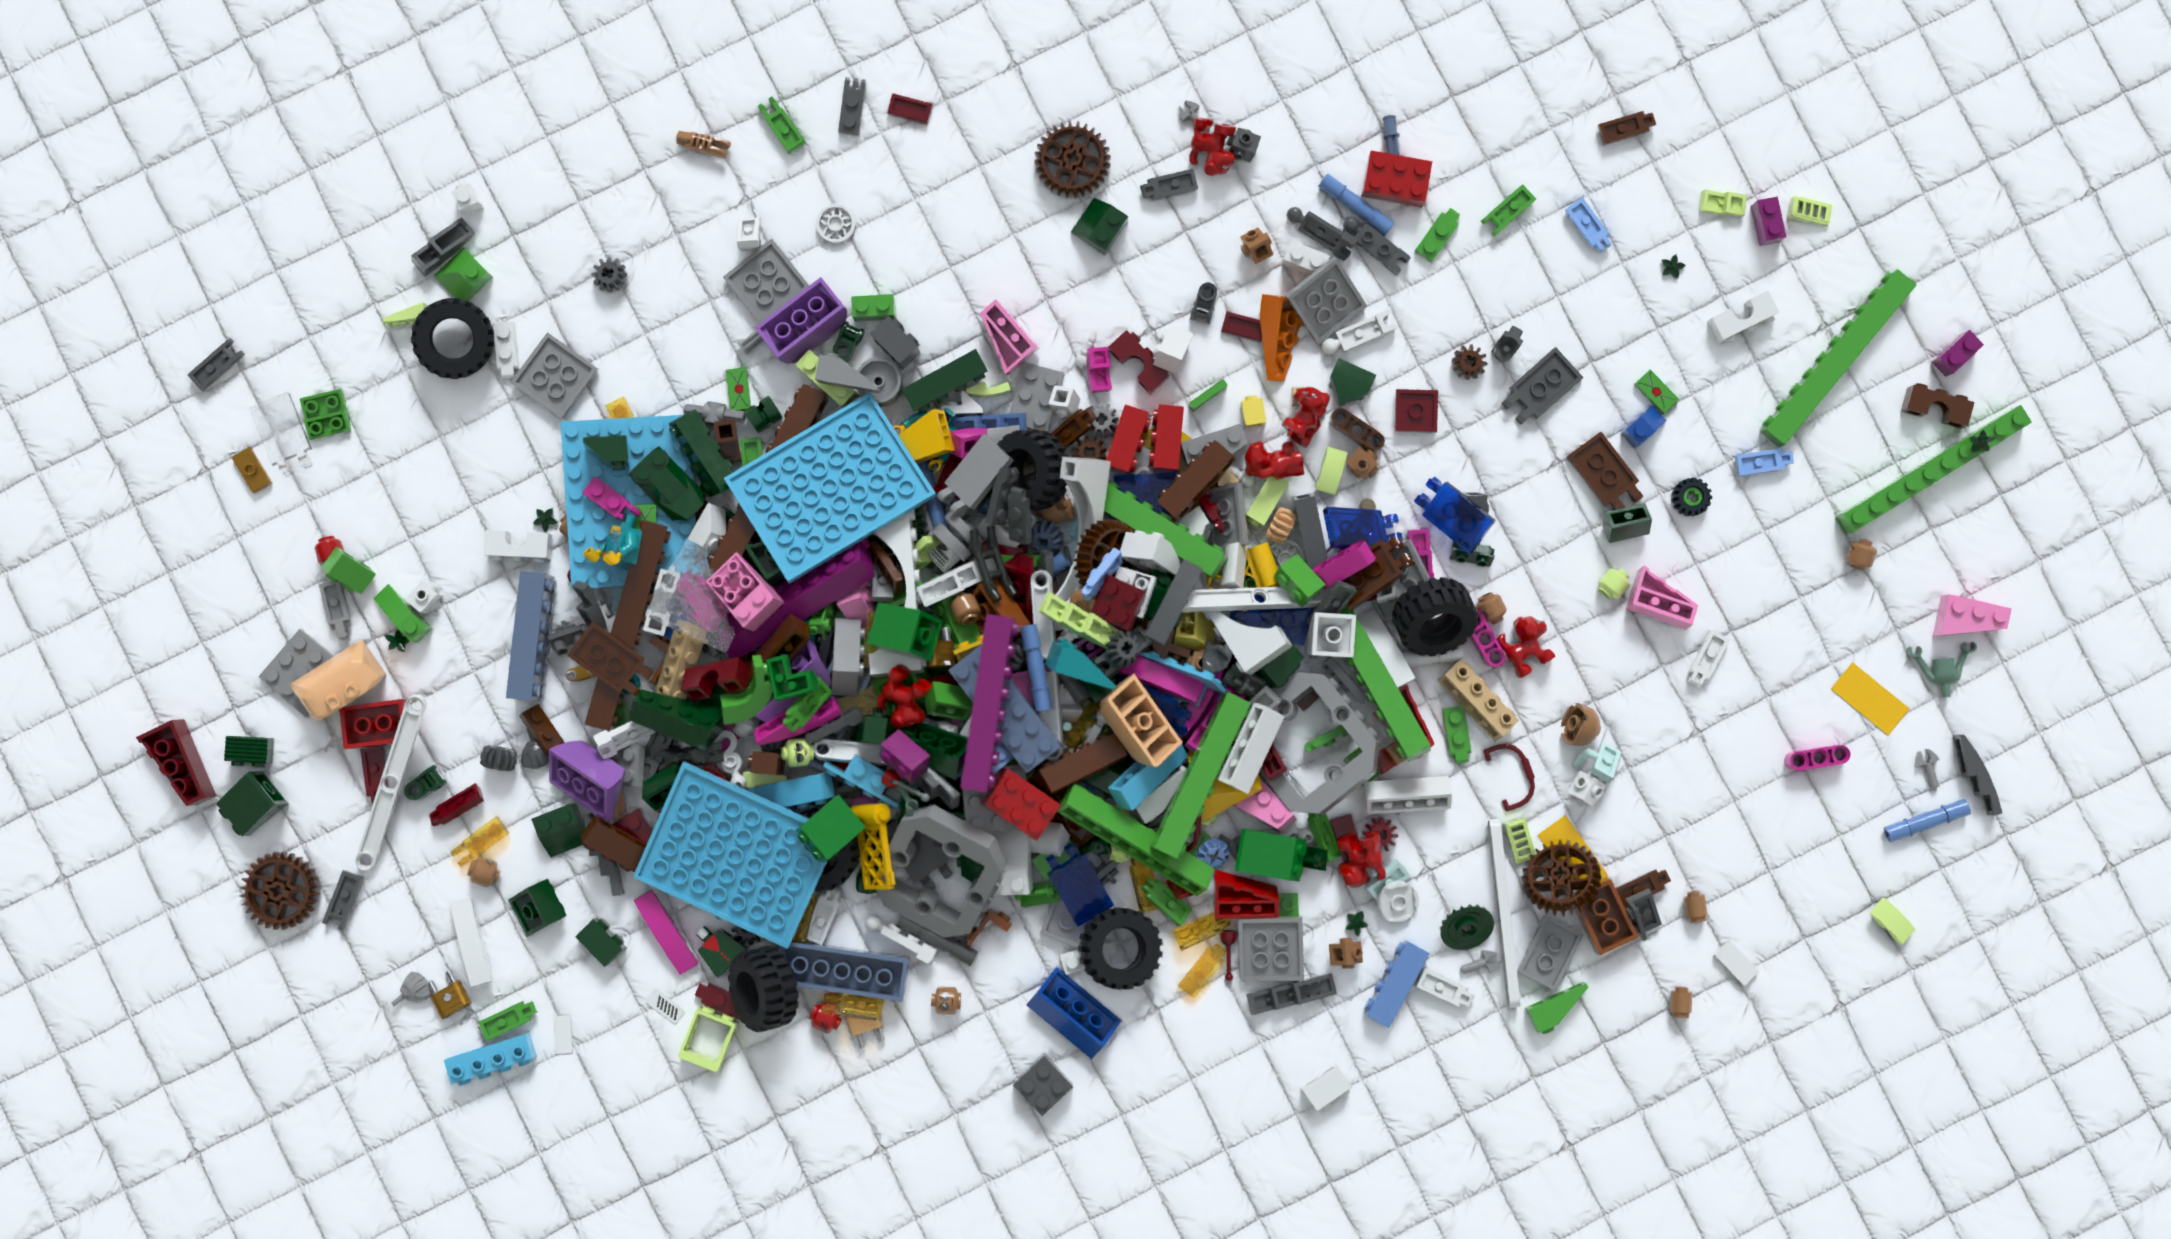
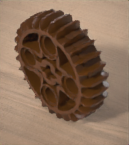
[1034,121,1111,199]
[1073,519,1137,594]
[1522,839,1602,917]
[239,852,321,930]

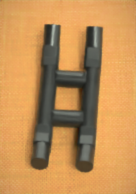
[969,525,1019,603]

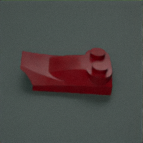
[1004,553,1034,625]

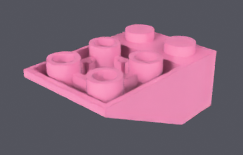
[706,552,784,631]

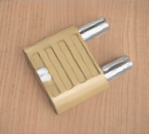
[843,1001,885,1049]

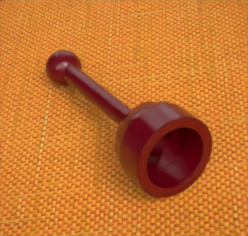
[1220,930,1237,982]

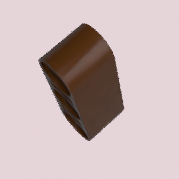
[1329,408,1385,452]

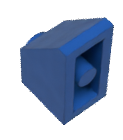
[1621,405,1666,449]

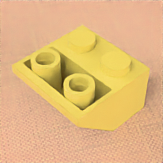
[1172,612,1216,651]

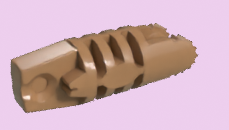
[676,131,731,159]

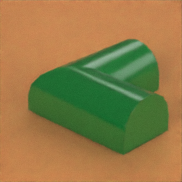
[766,654,818,702]

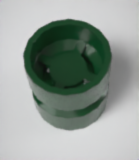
[744,395,783,434]

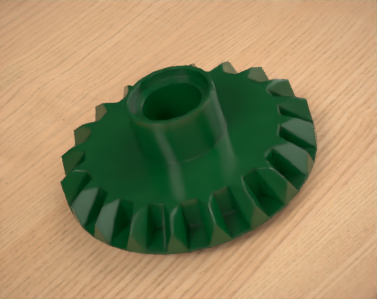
[1439,904,1494,950]

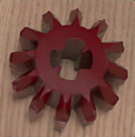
[1362,817,1398,851]

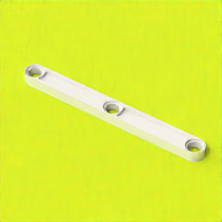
[1031,570,1064,761]
[1182,587,1332,612]
[355,694,427,871]
[813,739,888,767]
[1487,818,1520,1008]

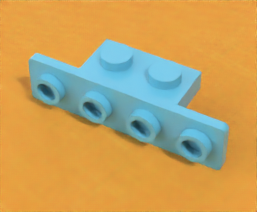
[823,754,900,809]

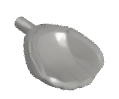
[391,971,431,1006]

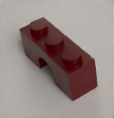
[1108,330,1169,396]
[681,657,750,701]

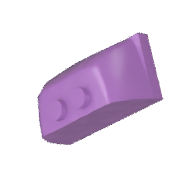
[755,277,847,364]
[755,639,832,722]
[549,740,625,822]

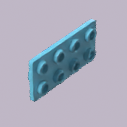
[1140,650,1226,707]

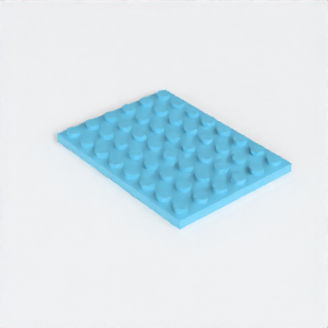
[724,392,936,584]
[560,415,700,590]
[633,761,827,949]

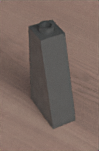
[1293,493,1328,570]

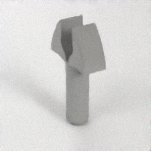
[1178,100,1210,133]
[1915,749,1940,789]
[1460,950,1501,974]

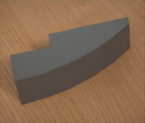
[411,217,475,277]

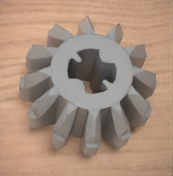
[1087,402,1119,438]

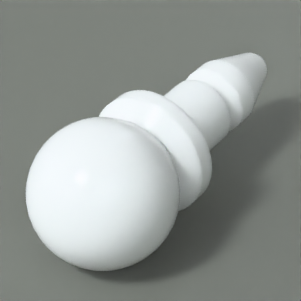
[1076,331,1097,369]
[1228,466,1256,488]

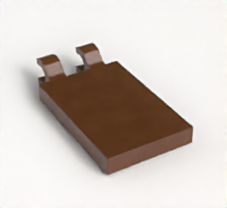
[1567,432,1644,510]
[1342,536,1415,610]
[567,621,654,696]

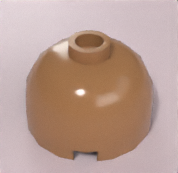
[1036,496,1074,525]
[1561,703,1601,746]

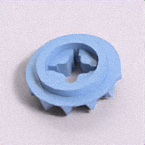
[1196,839,1230,869]

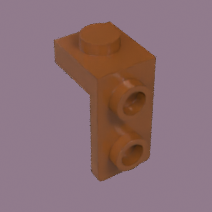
[649,635,670,685]
[966,909,1012,947]

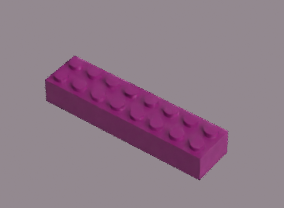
[717,541,875,659]
[961,614,1019,792]

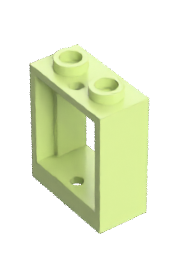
[678,1006,739,1073]

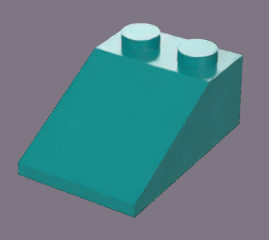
[1045,639,1116,690]

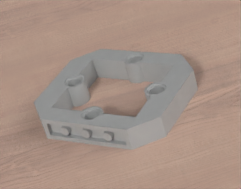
[1259,672,1380,815]
[872,805,1007,938]

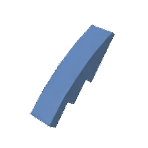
[950,413,1027,430]

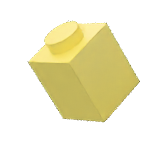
[1240,395,1266,428]

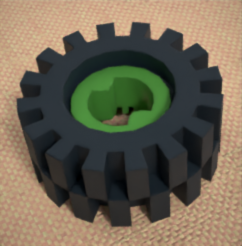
[1671,477,1713,517]

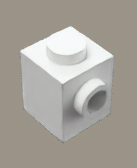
[451,183,484,216]
[1049,385,1081,419]
[405,580,443,614]

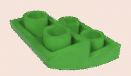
[299,388,351,440]

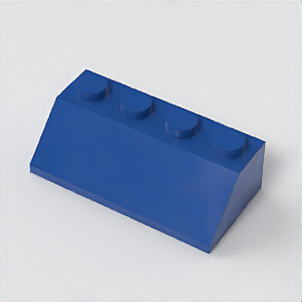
[1026,967,1122,1059]

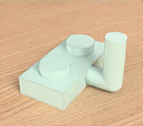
[1573,742,1621,783]
[1365,859,1410,901]

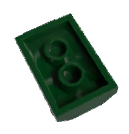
[628,446,704,521]

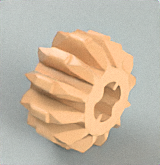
[1266,507,1297,544]

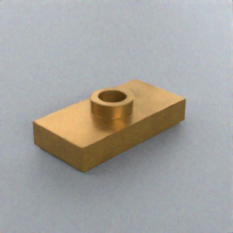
[231,447,272,494]

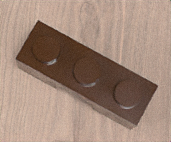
[1901,383,1975,429]
[748,751,786,775]

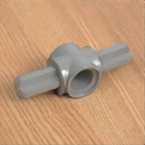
[683,401,746,425]

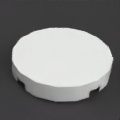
[1377,881,1419,923]

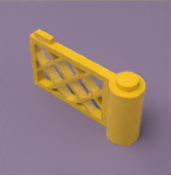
[1207,542,1280,589]
[850,803,896,890]

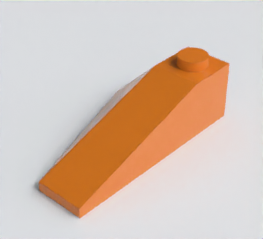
[1259,294,1304,381]

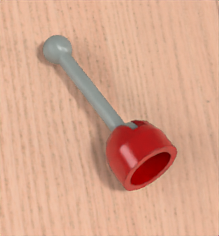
[881,769,930,802]

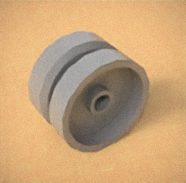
[857,357,903,407]
[931,511,985,562]

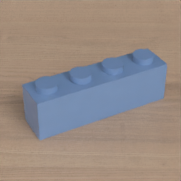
[1364,940,1430,1028]

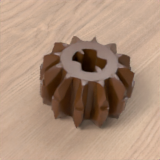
[1451,344,1488,380]
[1072,435,1107,461]

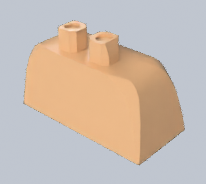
[290,640,386,721]
[1100,674,1183,767]

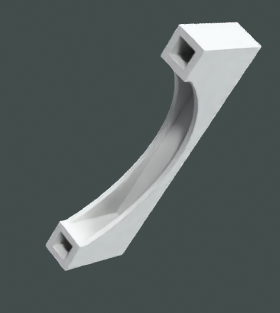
[1055,457,1110,630]
[1174,506,1292,675]
[869,509,927,678]

